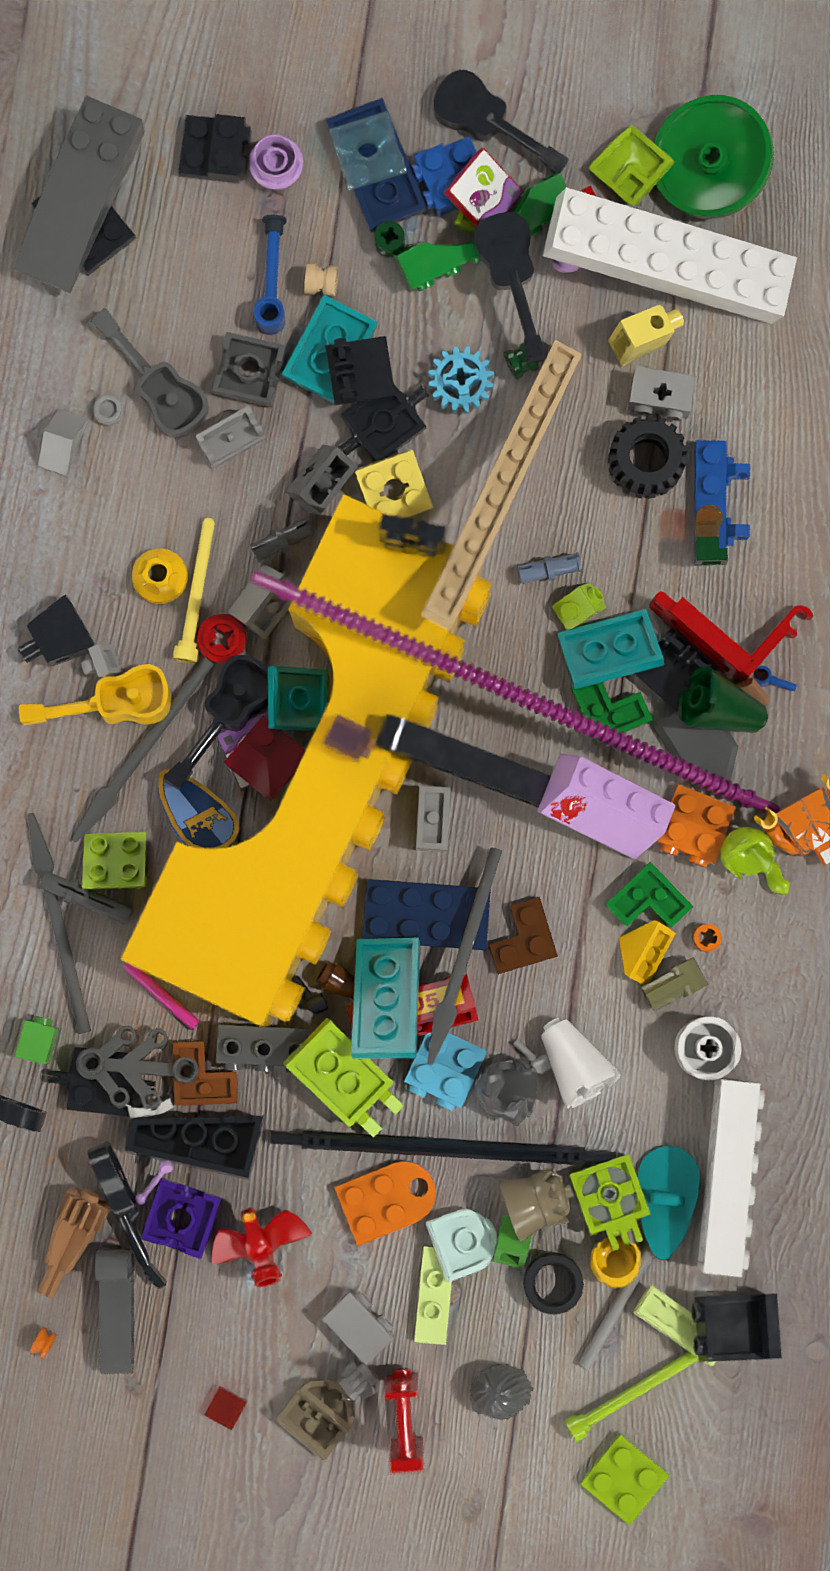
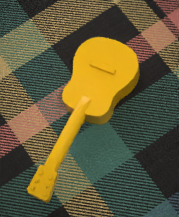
[18,664,171,725]

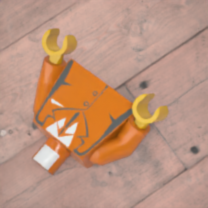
[754,773,830,866]

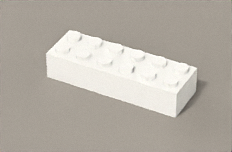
[697,1079,765,1277]

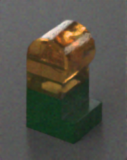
[695,504,728,566]

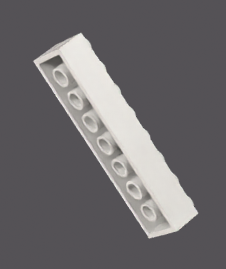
[543,187,797,324]

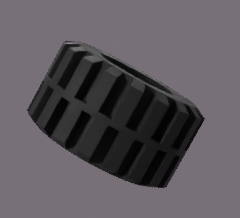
[608,415,688,499]

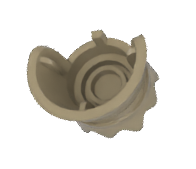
[500,1167,574,1242]

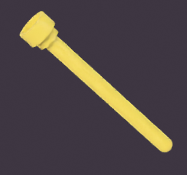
[172,517,215,664]

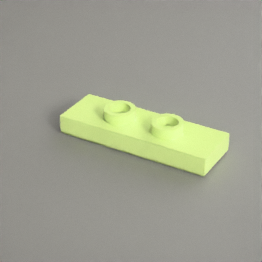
[414,1245,452,1345]
[633,1285,716,1366]

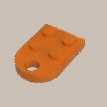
[334,1161,436,1246]

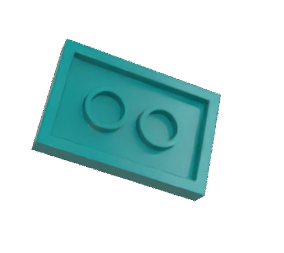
[281,295,378,404]
[557,609,664,689]

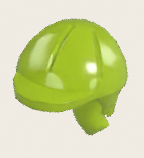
[720,827,791,895]

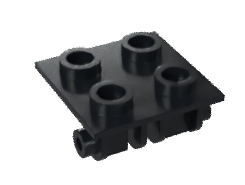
[325,336,396,406]
[633,628,718,713]

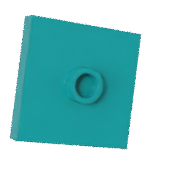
[268,666,328,731]

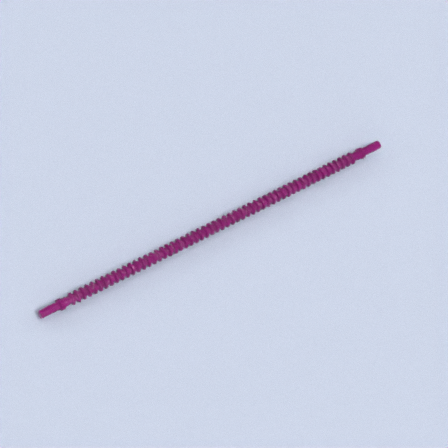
[250,570,781,813]

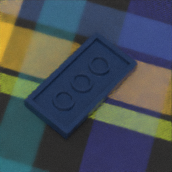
[326,98,427,233]
[362,879,491,951]

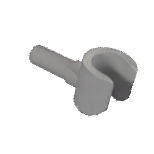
[513,1039,552,1075]

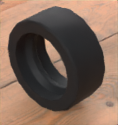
[523,1252,584,1315]

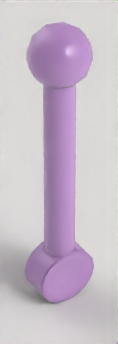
[135,1161,173,1205]

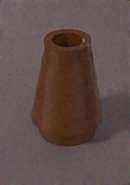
[316,961,355,1000]

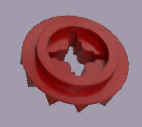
[197,614,247,664]

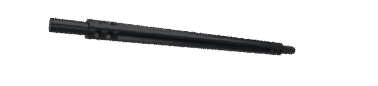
[271,1130,616,1166]

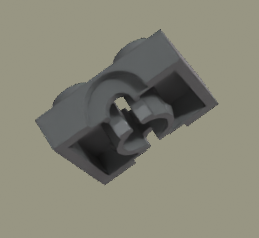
[212,332,287,408]

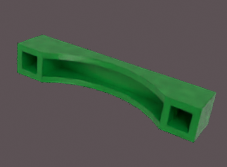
[393,173,567,292]

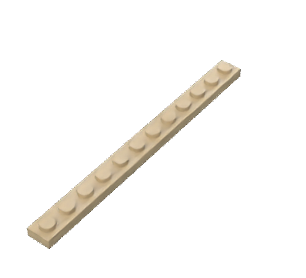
[421,340,582,631]

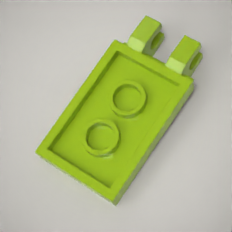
[283,1017,404,1138]

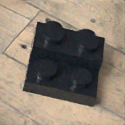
[178,114,251,184]

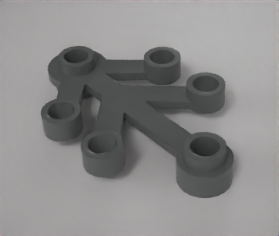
[76,1026,199,1111]

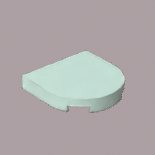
[425,1209,497,1283]

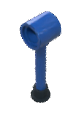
[254,215,287,335]

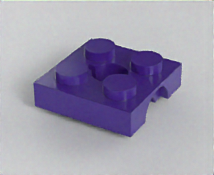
[141,1178,222,1259]

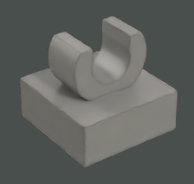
[81,644,122,677]

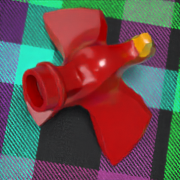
[211,1207,312,1287]

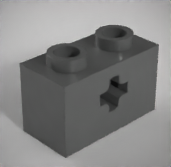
[286,444,358,514]

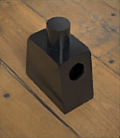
[18,594,95,666]

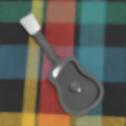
[92,308,209,438]

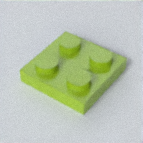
[580,1433,670,1525]

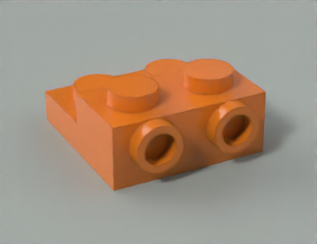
[655,784,736,868]

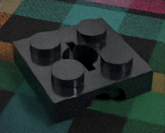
[379,513,447,557]

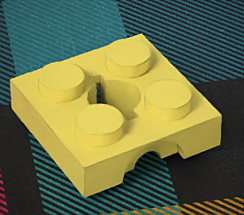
[354,449,433,518]

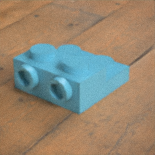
[404,1033,487,1111]

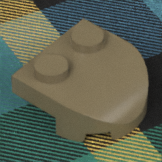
[275,1379,354,1461]

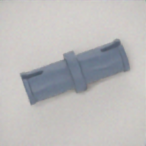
[518,552,582,584]

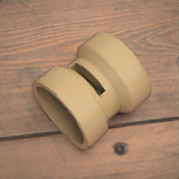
[304,263,338,297]

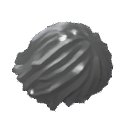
[470,1364,534,1420]

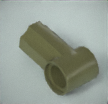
[641,957,709,1011]

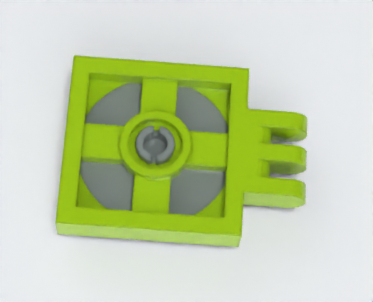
[569,1154,650,1251]

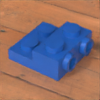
[411,136,477,217]

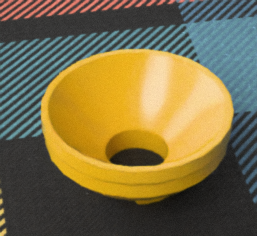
[132,548,188,604]

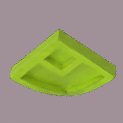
[588,125,675,206]

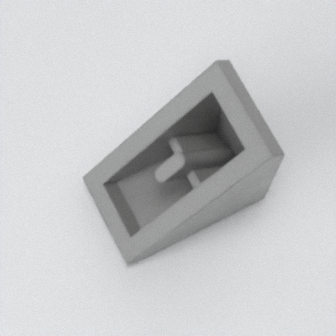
[38,409,88,477]

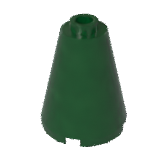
[678,666,768,733]

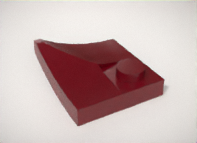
[223,715,306,802]

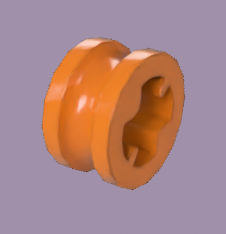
[692,924,722,952]
[29,1327,57,1360]

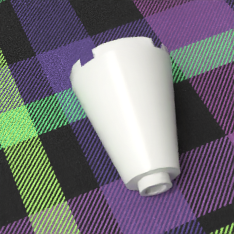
[541,1018,621,1109]

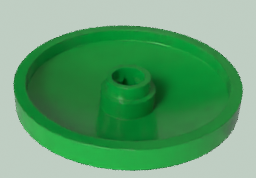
[654,95,774,219]

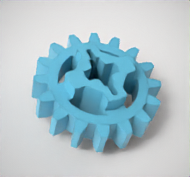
[428,346,494,414]

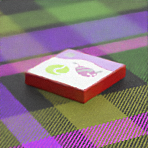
[443,148,524,227]

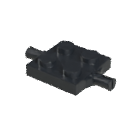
[338,384,429,462]
[48,1047,156,1117]

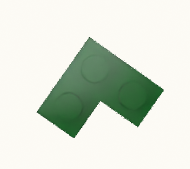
[571,682,653,745]
[605,862,694,929]

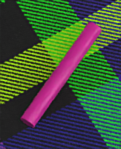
[123,963,200,1030]

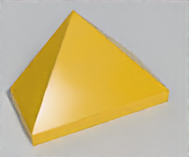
[619,920,676,986]

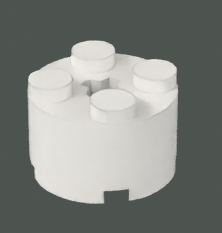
[674,1017,741,1080]

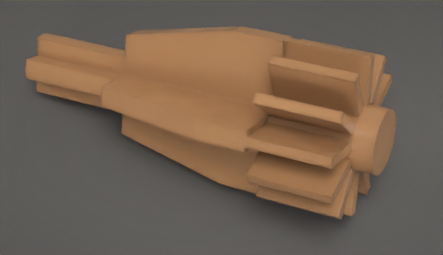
[38,1187,111,1298]

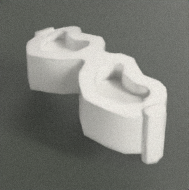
[127,1093,175,1119]

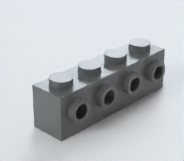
[216,1025,345,1073]

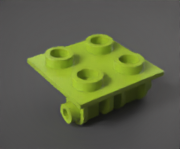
[82,832,147,891]

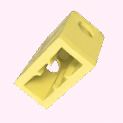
[608,305,684,367]

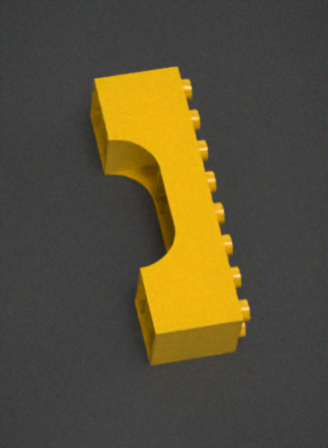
[121,494,493,1026]

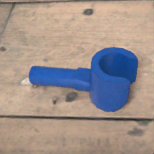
[754,666,797,691]

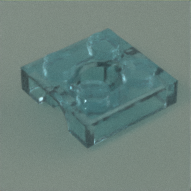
[329,111,406,191]

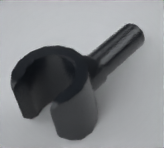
[292,976,328,1014]

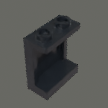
[691,1293,782,1362]

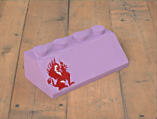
[537,754,676,859]

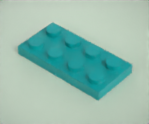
[351,938,420,1059]

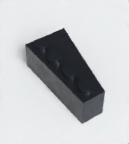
[125,1116,264,1181]

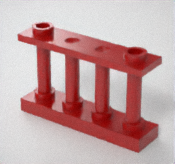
[384,1368,424,1474]

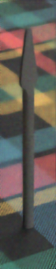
[72,657,214,842]
[28,813,91,1034]
[427,847,502,1065]

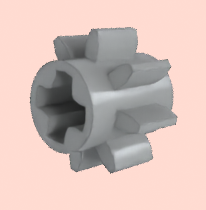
[339,1361,379,1401]

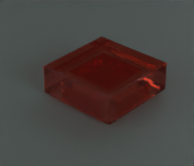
[204,1385,248,1430]

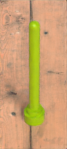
[564,1351,699,1442]

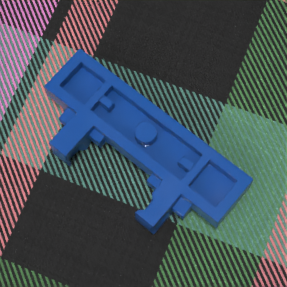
[694,440,750,563]

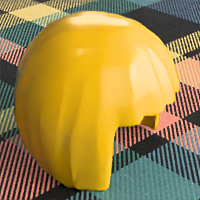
[590,1237,641,1288]

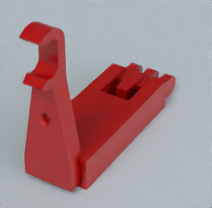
[649,591,814,682]

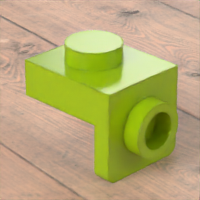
[551,583,607,630]

